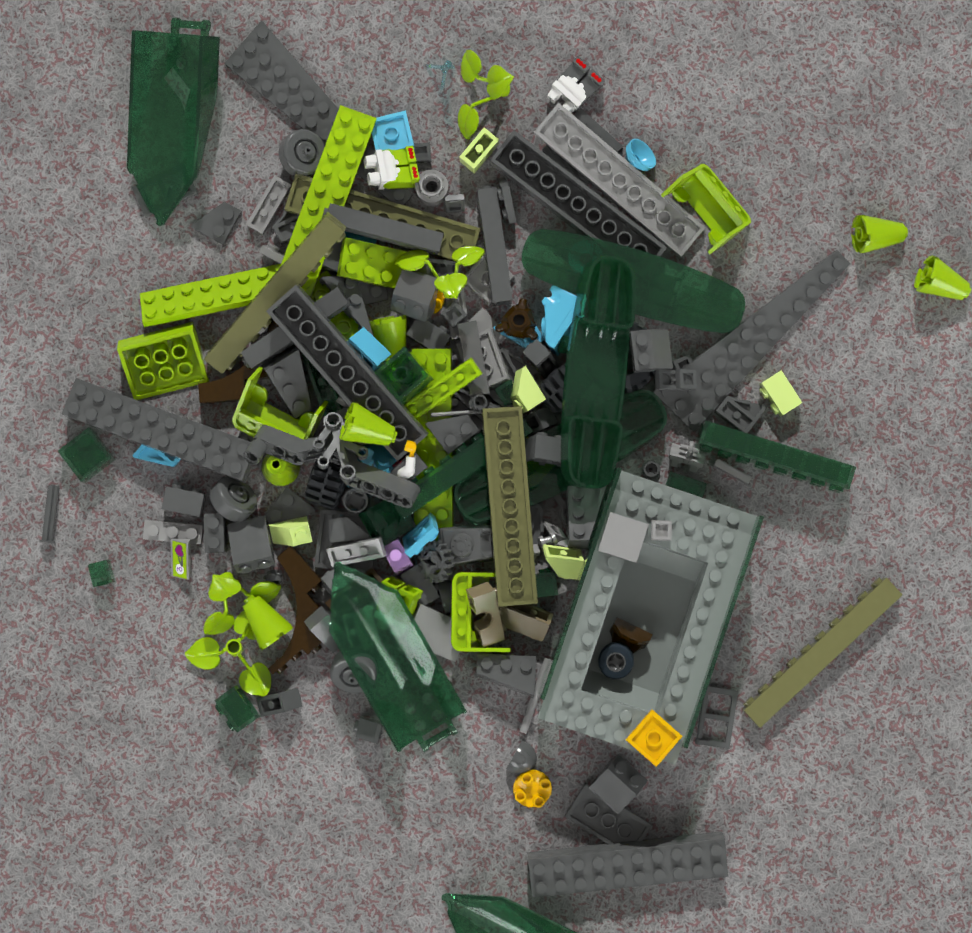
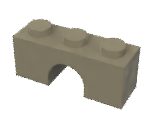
[466,582,506,648]

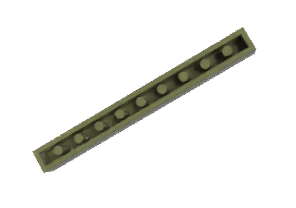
[204,212,346,374]
[742,577,903,728]

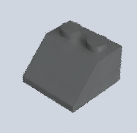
[390,269,438,322]
[629,329,673,373]
[588,754,648,814]

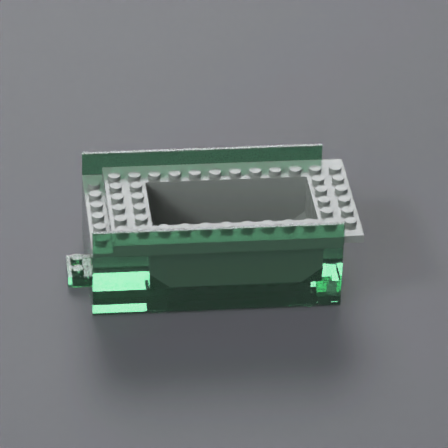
[537,468,764,765]

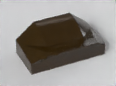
[610,617,653,654]

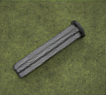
[39,485,59,543]

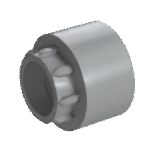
[415,170,449,206]

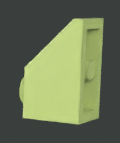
[511,366,546,414]
[269,516,313,546]
[542,544,584,580]

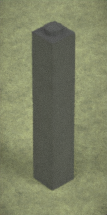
[477,185,513,306]
[322,203,444,255]
[241,287,351,370]

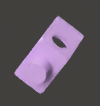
[384,535,414,577]

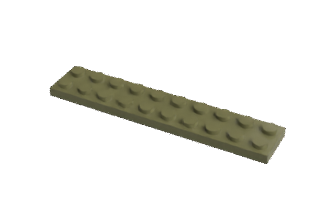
[285,174,481,262]
[482,406,538,607]

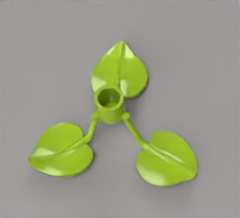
[458,50,514,140]
[395,246,485,299]
[203,572,281,635]
[185,611,271,696]

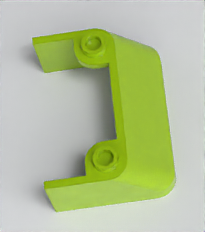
[661,164,751,254]
[232,366,329,440]
[451,572,510,652]

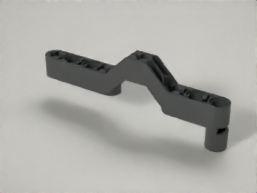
[243,425,420,508]

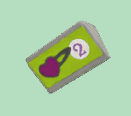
[171,538,191,580]

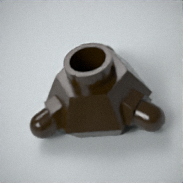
[495,298,538,340]

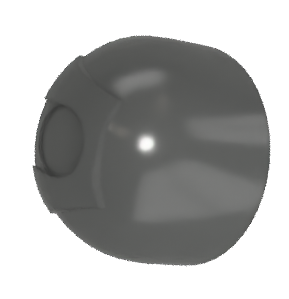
[438,580,452,614]
[506,740,537,774]

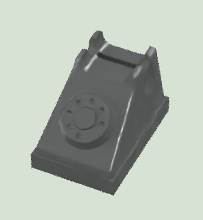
[438,522,494,566]

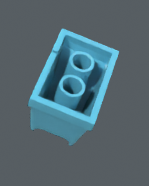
[541,285,590,356]

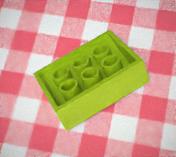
[117,322,209,400]

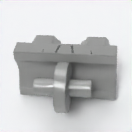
[669,441,706,473]

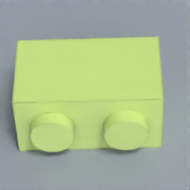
[459,128,499,174]
[759,370,802,417]

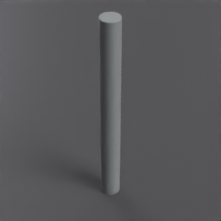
[519,657,552,734]

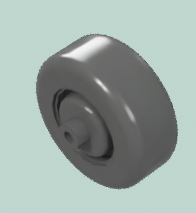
[279,129,325,177]
[210,476,257,522]
[330,648,378,693]

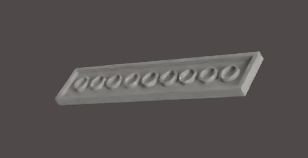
[533,102,706,257]

